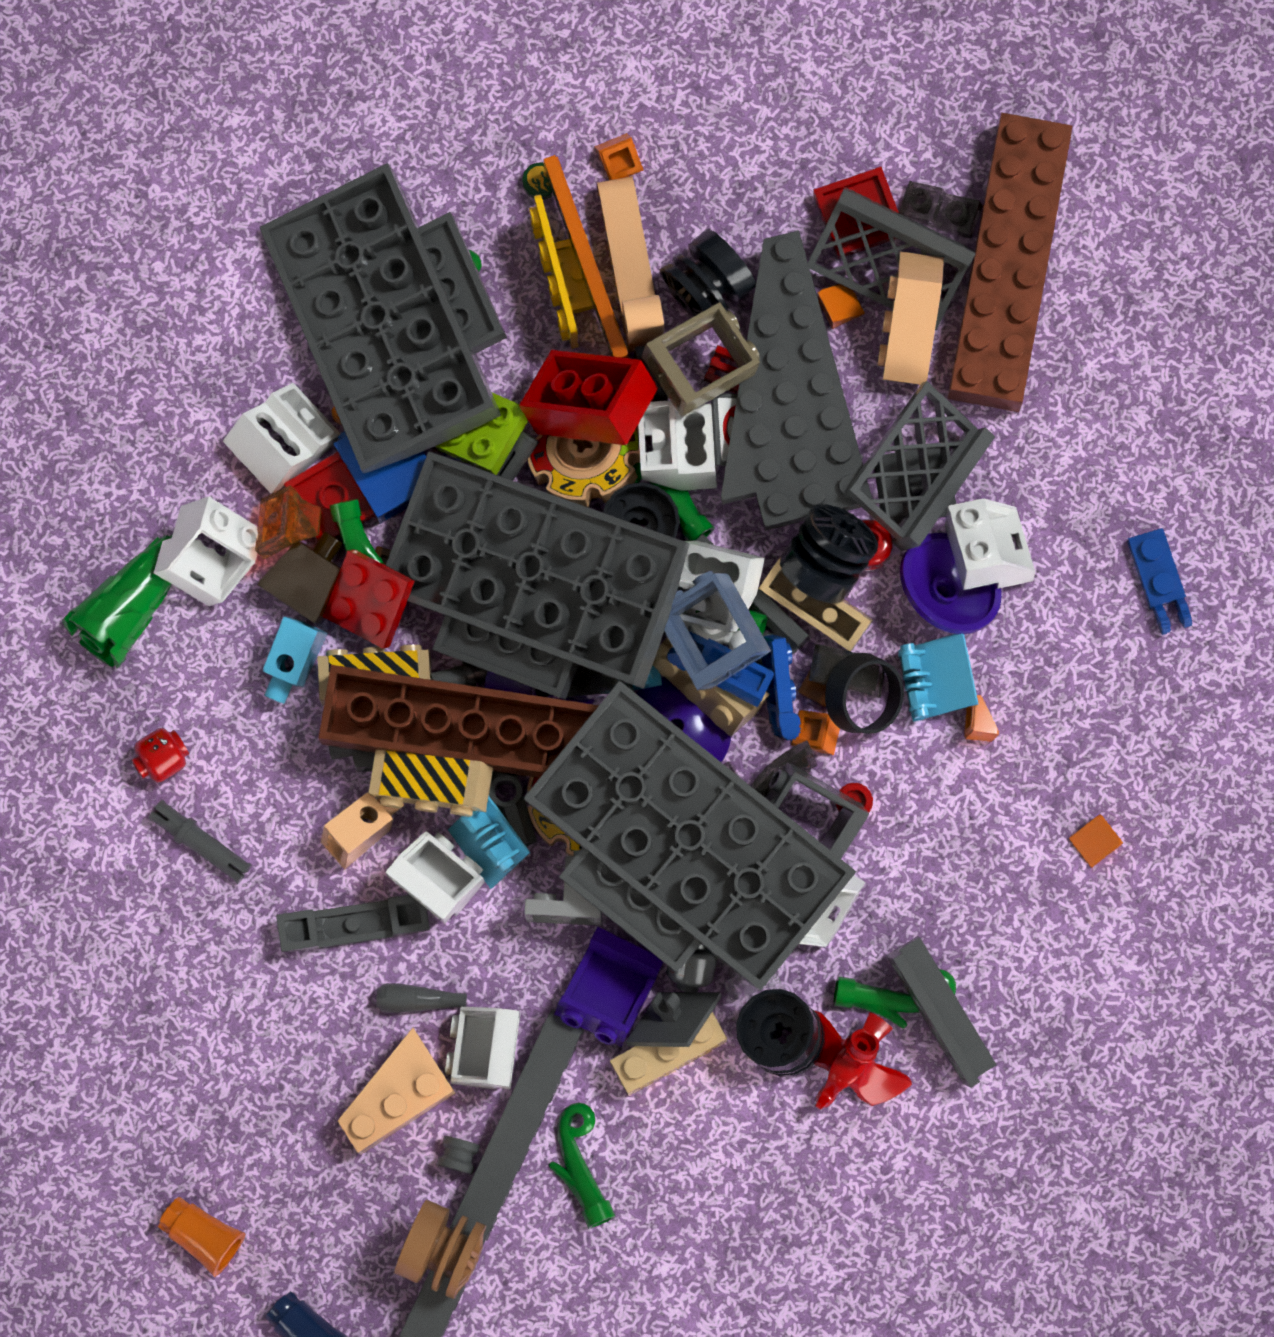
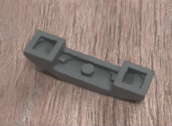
[276,895,430,952]

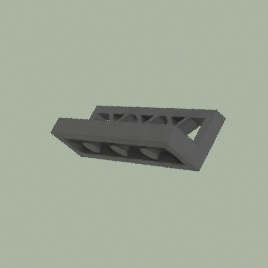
[886,936,997,1088]

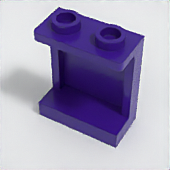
[555,927,664,1047]

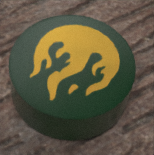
[522,162,553,200]

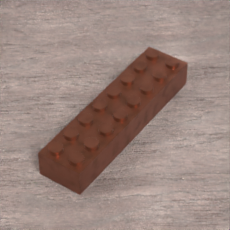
[947,112,1073,412]
[318,665,599,778]

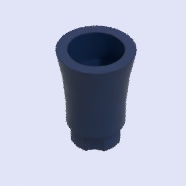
[265,1291,348,1337]

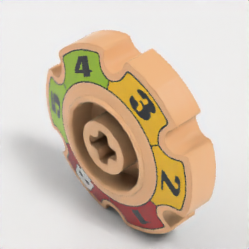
[528,426,640,507]

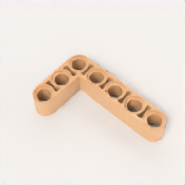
[597,176,664,352]

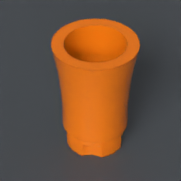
[158,1197,246,1277]

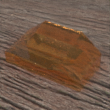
[255,485,321,559]

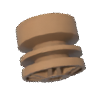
[394,1199,486,1299]

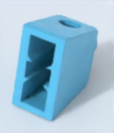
[263,616,328,704]

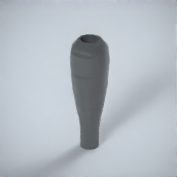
[376,983,467,1013]

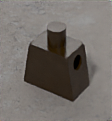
[257,531,343,625]

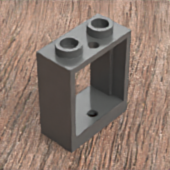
[765,762,869,859]

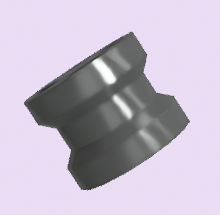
[436,1135,480,1175]

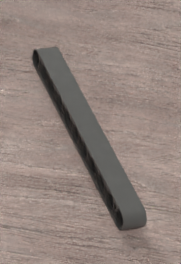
[399,1009,585,1337]

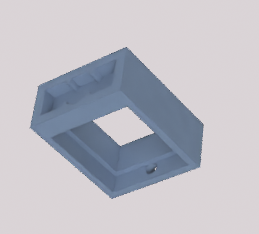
[664,571,771,690]

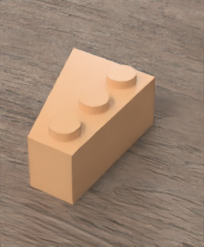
[877,251,944,385]
[338,1028,456,1155]

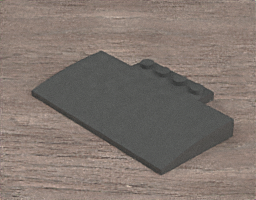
[259,163,507,474]
[386,451,690,700]
[524,681,857,991]

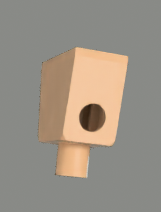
[321,792,404,870]

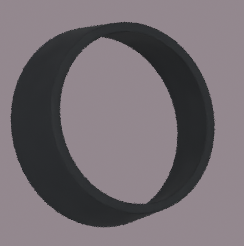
[825,653,904,734]

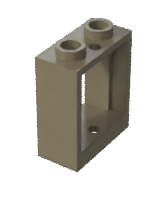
[642,302,760,417]

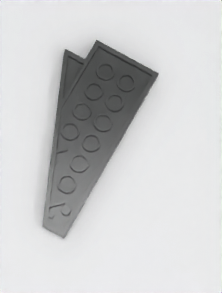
[721,230,872,531]

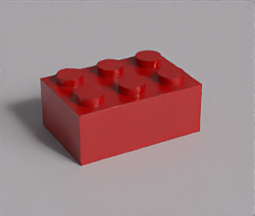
[519,350,658,445]

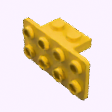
[529,194,594,349]

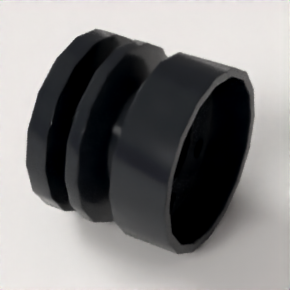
[660,229,756,316]
[603,482,680,538]
[780,504,878,603]
[736,989,825,1077]

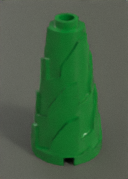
[62,533,173,668]

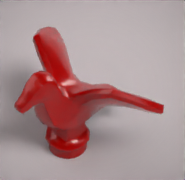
[814,1011,912,1110]

